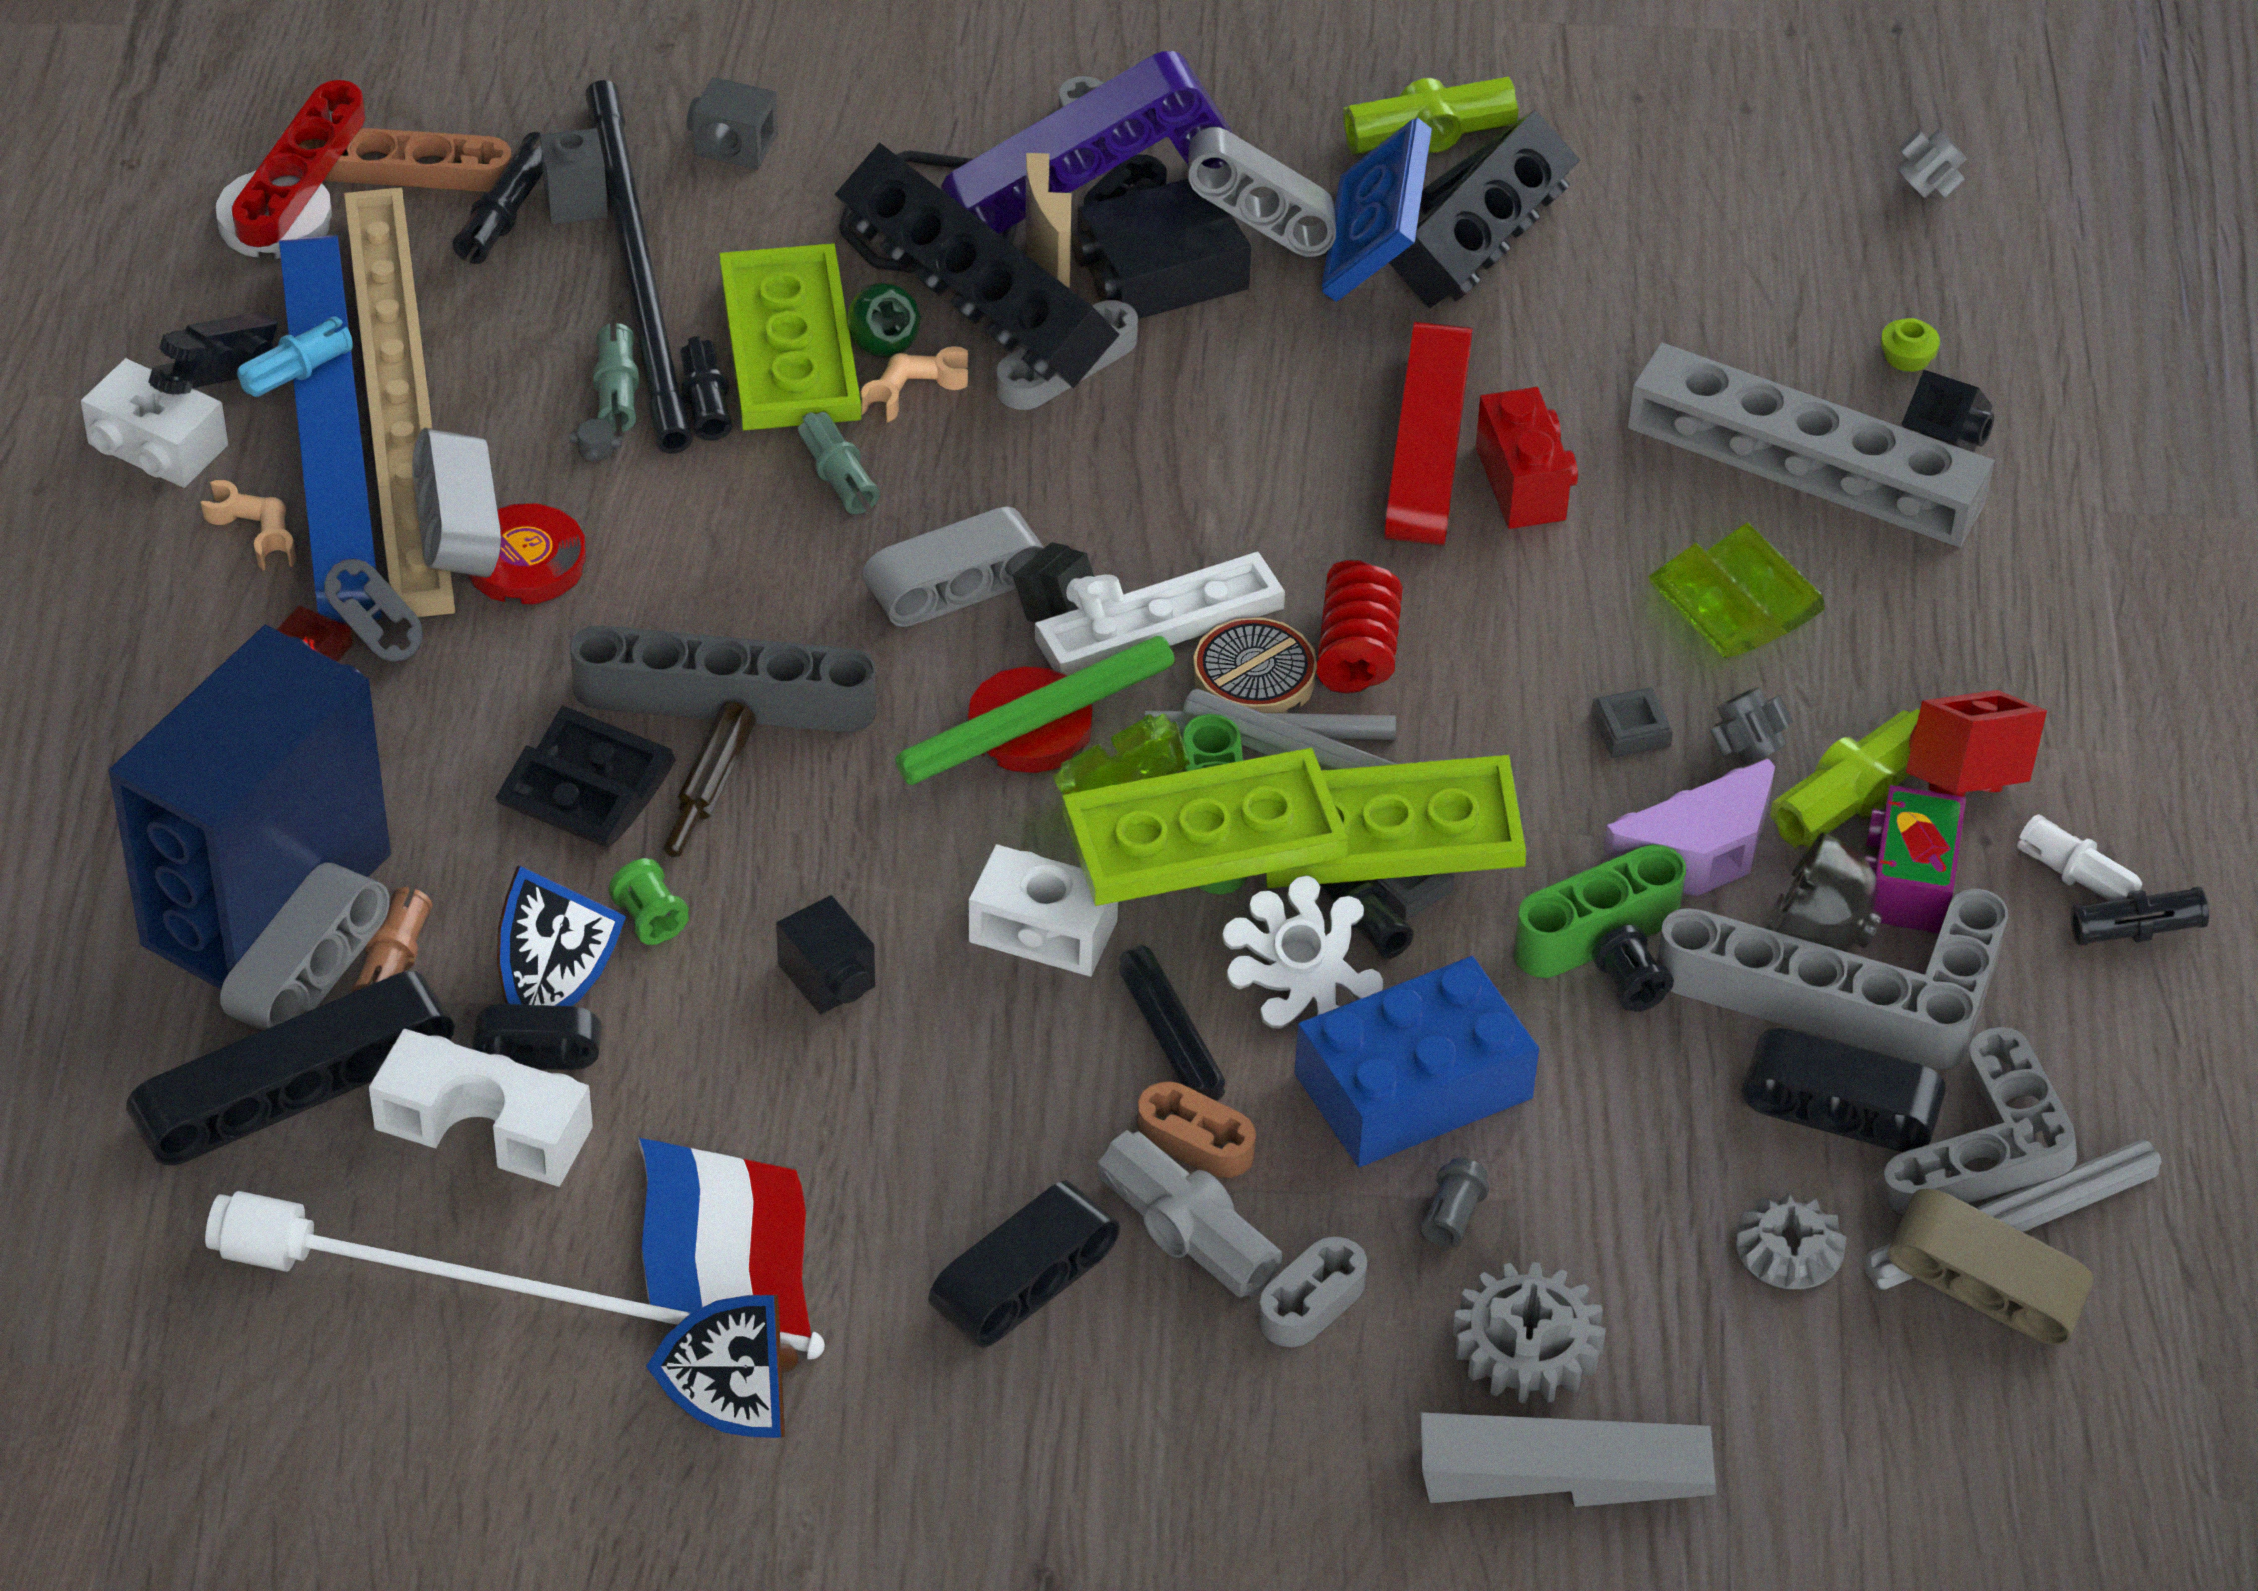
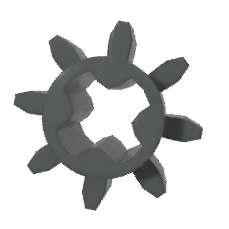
[1710,687,1793,764]

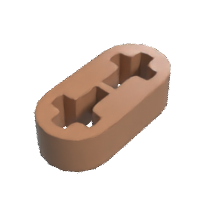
[1137,1082,1256,1178]

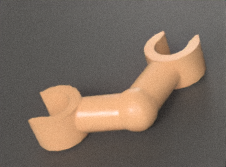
[860,346,968,423]
[200,480,297,571]

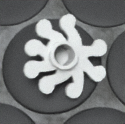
[1222,876,1383,1029]

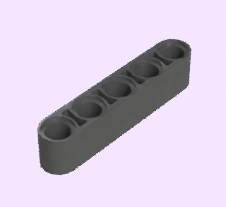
[570,625,877,732]

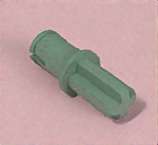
[798,412,880,514]

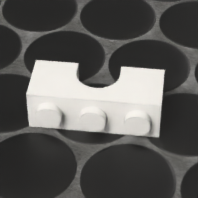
[369,1029,593,1187]

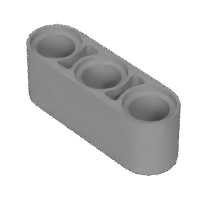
[1189,127,1336,257]
[412,428,501,578]
[862,507,1044,627]
[220,862,389,1031]

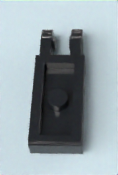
[148,312,279,395]

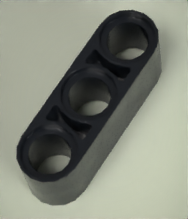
[1742,1028,1946,1152]
[928,1180,1120,1348]

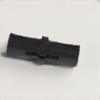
[2070,887,2209,946]

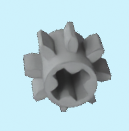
[1897,128,1968,198]

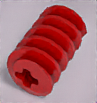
[1316,560,1403,694]

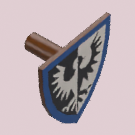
[497,866,626,1006]
[646,1295,798,1438]

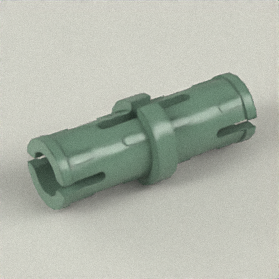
[593,323,640,432]

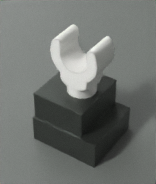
[1012,542,1125,623]

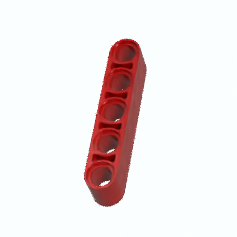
[1384,321,1473,546]

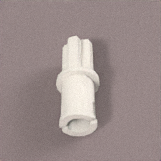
[2017,814,2142,901]

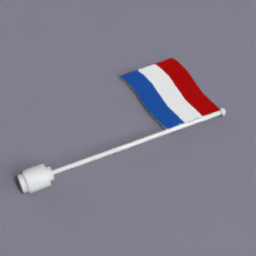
[205,1137,825,1359]

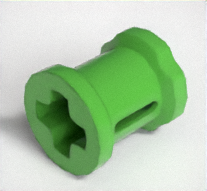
[608,858,689,945]

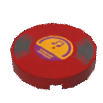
[468,503,586,604]

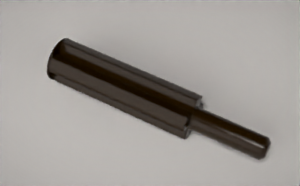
[664,702,756,857]

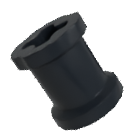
[1591,925,1674,1012]

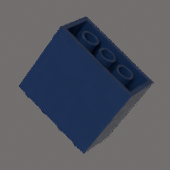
[108,624,391,990]

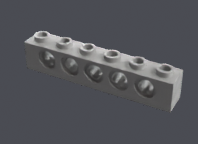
[1628,342,1995,548]

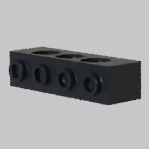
[1389,109,1580,309]

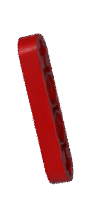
[231,80,366,247]

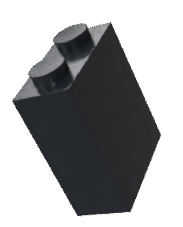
[1071,178,1251,319]

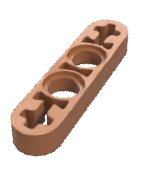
[298,128,512,192]

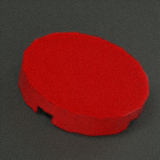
[968,666,1093,773]

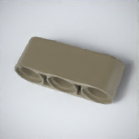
[1887,1189,2095,1345]

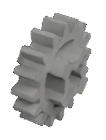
[1452,1262,1606,1404]

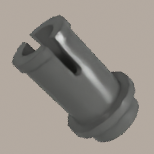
[1421,1157,1489,1248]

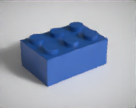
[1294,955,1539,1168]

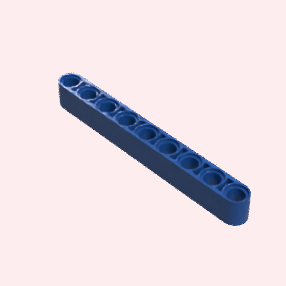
[279,235,382,626]

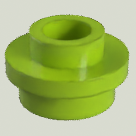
[1880,318,1940,372]

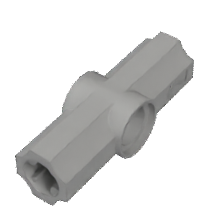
[1097,1130,1282,1299]

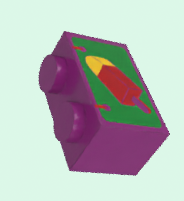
[1859,785,1966,934]

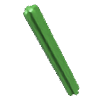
[895,636,1175,785]

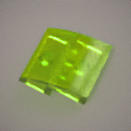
[1648,522,1825,658]

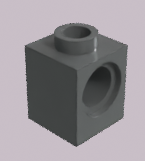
[687,77,778,170]
[540,128,608,224]

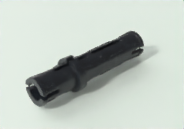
[453,132,543,264]

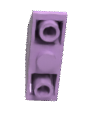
[1602,758,1775,896]

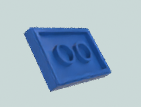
[1321,117,1432,302]

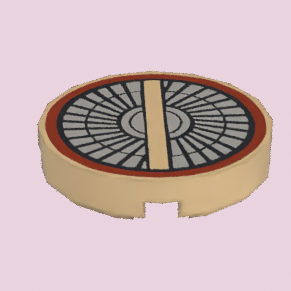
[1193,617,1317,713]

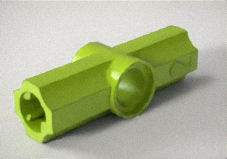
[1343,76,1519,155]
[1770,708,1920,848]

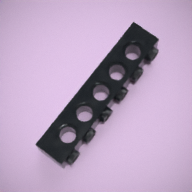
[834,142,1120,389]

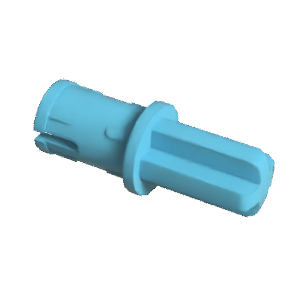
[237,316,353,397]

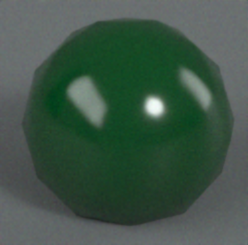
[847,282,921,358]

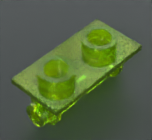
[1053,713,1191,795]

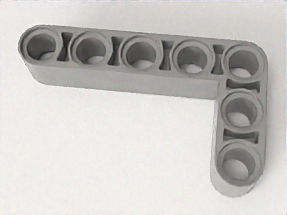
[1657,888,2008,1070]

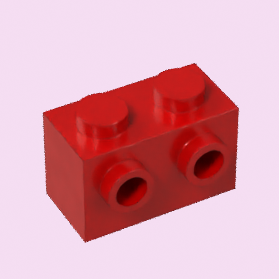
[1475,387,1578,529]
[1905,690,2047,797]

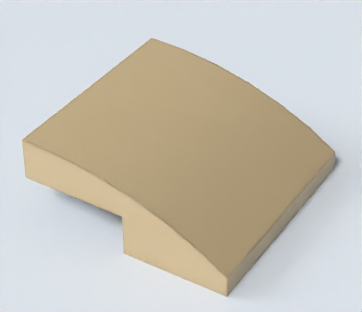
[1025,153,1072,289]

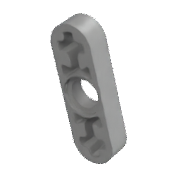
[997,300,1138,410]

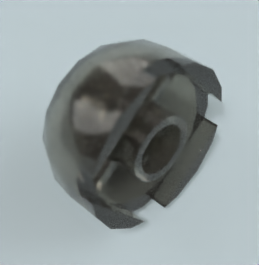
[1765,832,1883,952]

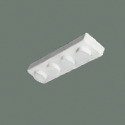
[1035,552,1285,676]

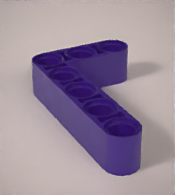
[941,51,1233,234]

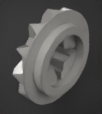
[1736,1192,1847,1289]

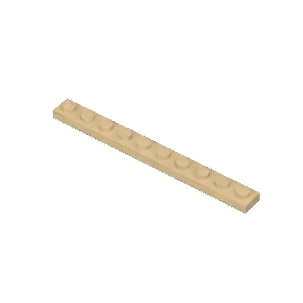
[344,187,455,617]

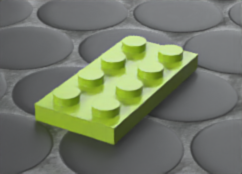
[719,243,861,431]
[1062,748,1349,906]
[1265,755,1526,889]

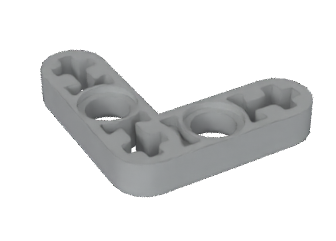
[1884,1027,2077,1215]

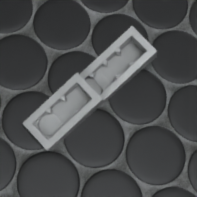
[1421,1412,1717,1507]

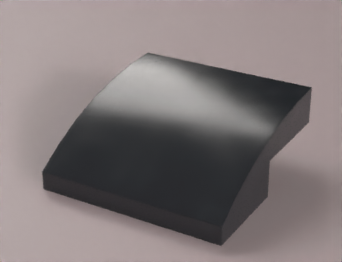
[495,705,676,848]

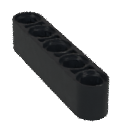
[126,971,455,1166]

